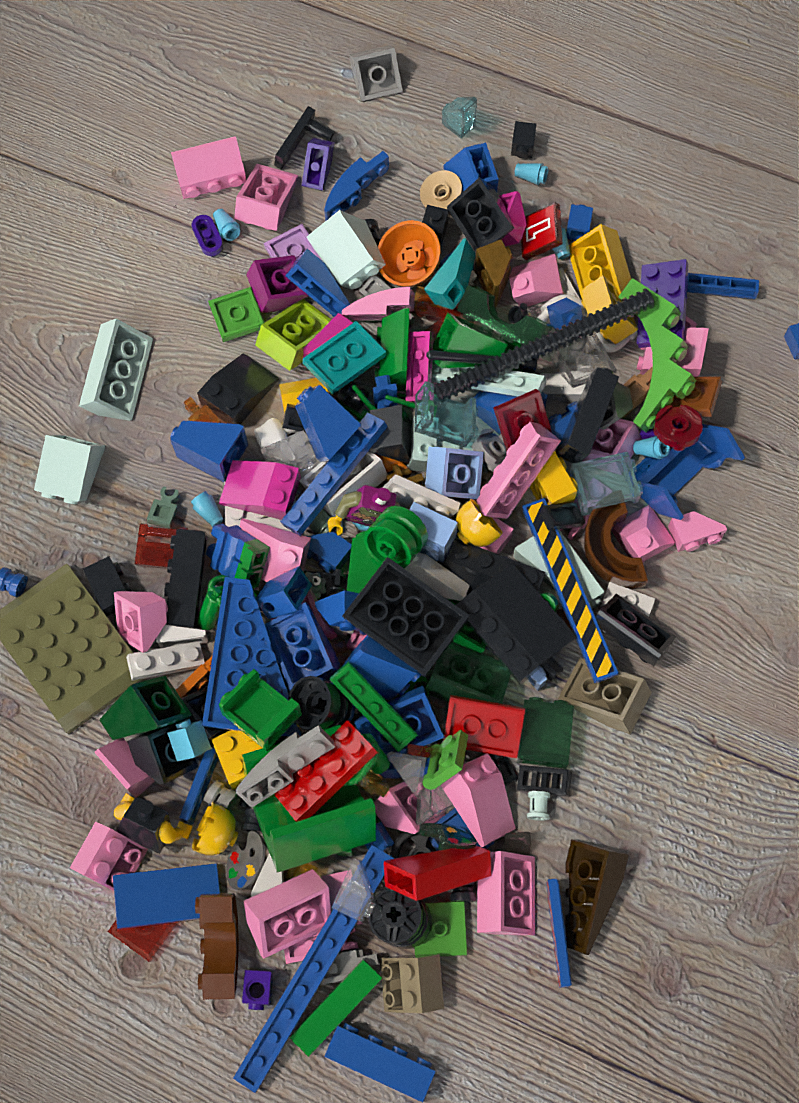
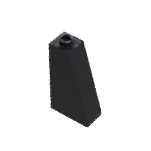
[556,367,619,465]

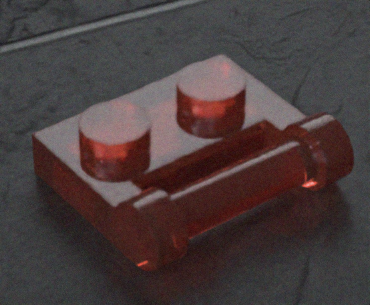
[135,523,188,569]

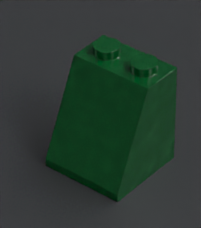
[99,675,192,740]

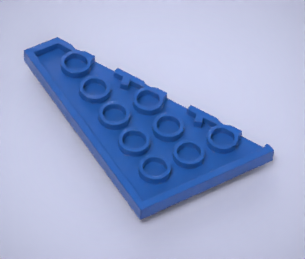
[202,577,301,737]

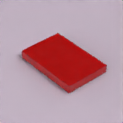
[443,695,525,758]

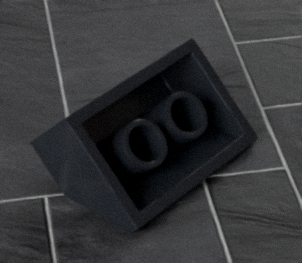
[596,593,676,667]

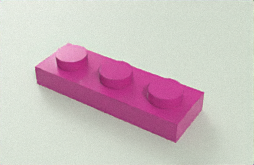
[406,331,434,402]

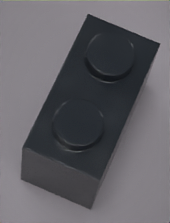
[83,556,132,617]

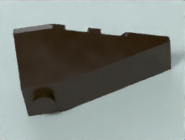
[565,839,629,955]

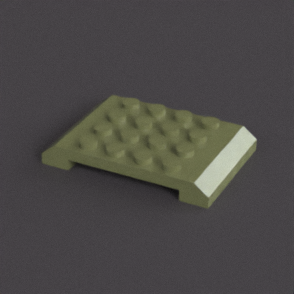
[0,564,146,735]

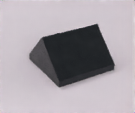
[368,405,411,464]

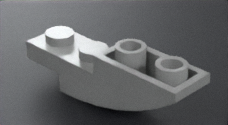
[236,725,335,808]

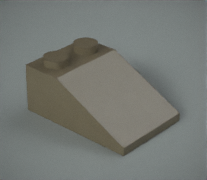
[558,658,652,735]

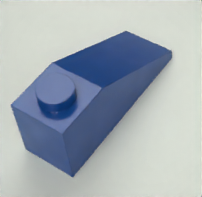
[285,249,350,317]

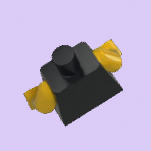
[114,793,193,854]

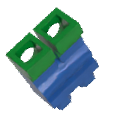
[205,524,270,589]

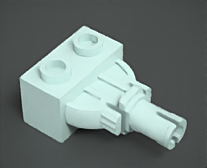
[407,416,474,472]

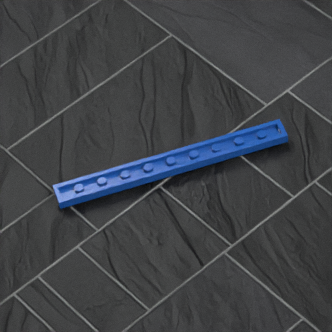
[233,845,395,1093]

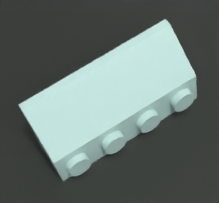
[79,318,153,421]

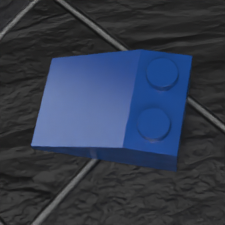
[265,602,341,691]
[354,686,444,761]

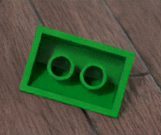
[375,308,409,391]

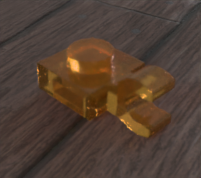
[183,397,221,423]

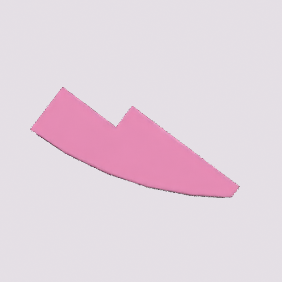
[342,287,415,321]

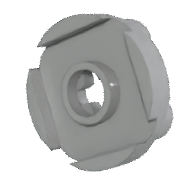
[472,429,507,472]

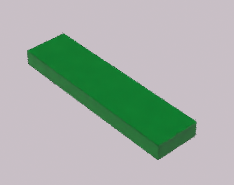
[330,661,418,752]
[289,958,382,1057]

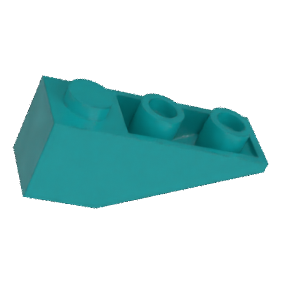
[424,238,476,310]

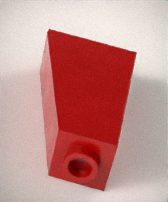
[384,844,491,901]

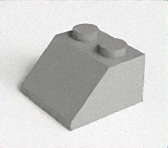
[349,45,403,101]

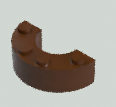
[584,490,648,589]
[195,893,239,1000]

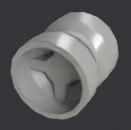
[204,779,239,811]

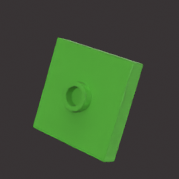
[208,287,264,342]
[415,902,467,957]

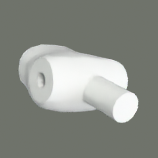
[254,418,296,451]

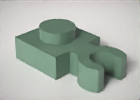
[147,487,179,529]

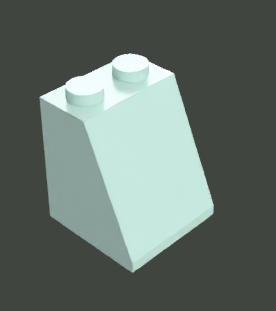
[307,210,386,290]
[34,435,105,505]

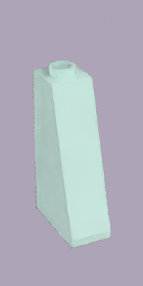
[513,530,604,609]

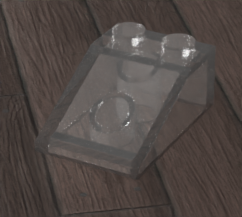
[547,332,617,388]

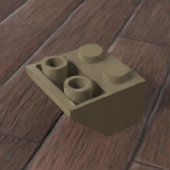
[380,954,444,1013]

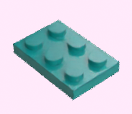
[303,321,386,395]

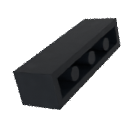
[164,529,208,629]

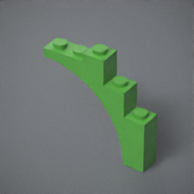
[618,278,696,433]

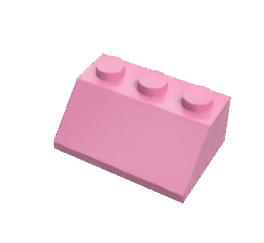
[171,136,246,199]
[477,851,535,936]
[244,869,331,959]

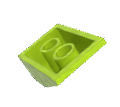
[255,299,331,371]

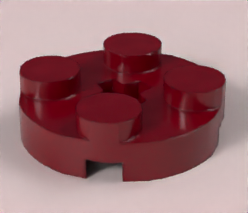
[653,405,703,451]

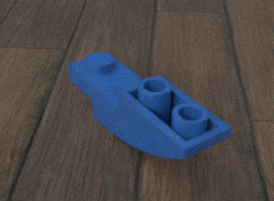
[324,151,389,221]

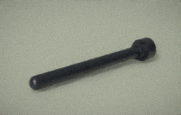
[426,350,537,373]

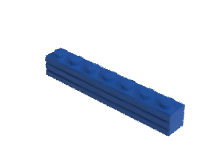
[687,273,759,299]

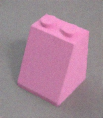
[636,328,709,377]

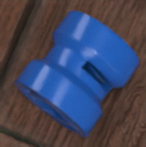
[0,567,28,598]

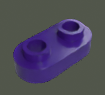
[191,215,223,256]

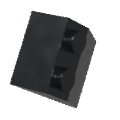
[447,177,514,252]
[197,353,279,425]

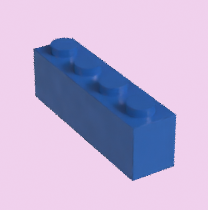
[324,1023,436,1103]

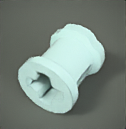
[527,791,550,821]

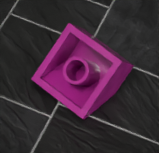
[246,255,308,313]

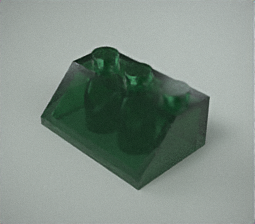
[425,642,511,704]

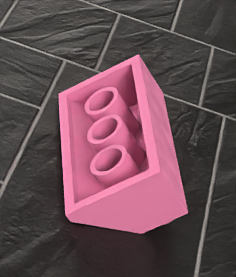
[476,422,561,519]

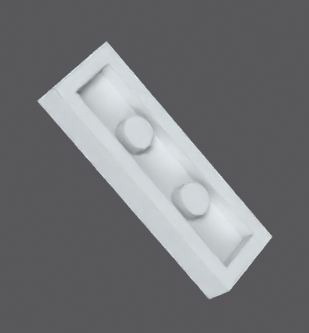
[126,642,205,680]

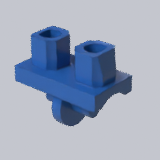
[373,375,397,409]

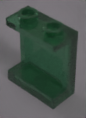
[517,697,574,769]

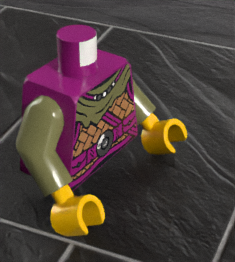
[327,485,401,535]

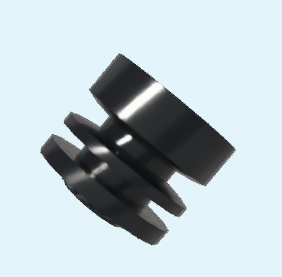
[288,676,356,730]
[368,888,432,949]

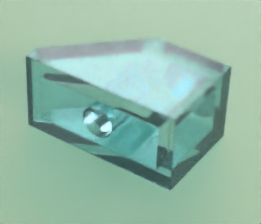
[442,97,477,138]

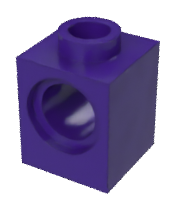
[242,970,273,1010]

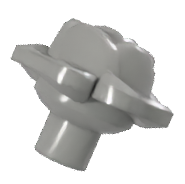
[305,572,326,599]

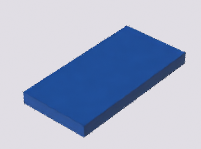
[113,863,220,929]

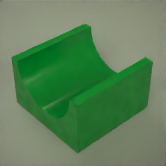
[242,725,376,873]

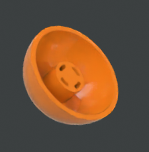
[378,220,442,287]

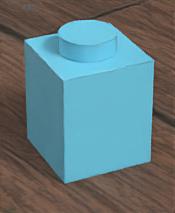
[167,719,211,761]

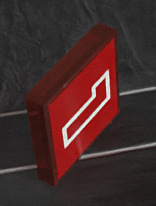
[521,202,563,260]

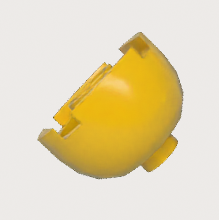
[456,499,503,547]
[192,802,238,856]

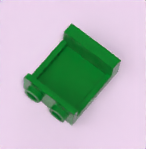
[219,669,302,751]

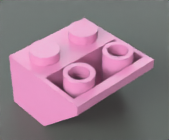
[70,822,148,891]

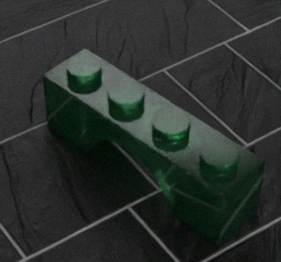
[457,285,553,347]

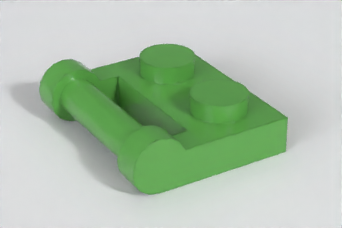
[423,730,468,790]

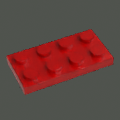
[274,720,378,822]

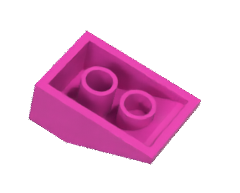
[219,460,301,520]

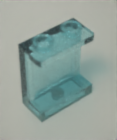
[414,381,478,447]
[570,452,643,516]

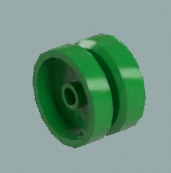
[364,506,428,569]

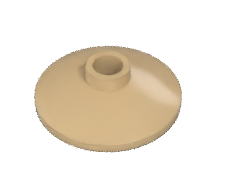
[420,170,462,209]

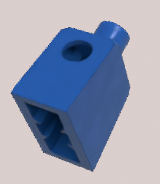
[255,566,312,619]

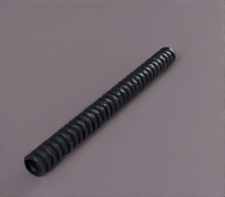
[433,288,655,403]

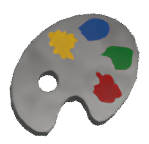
[226,831,265,890]

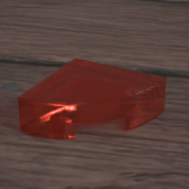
[406,744,433,758]

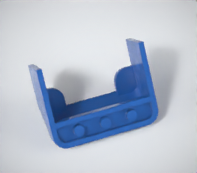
[625,424,745,520]

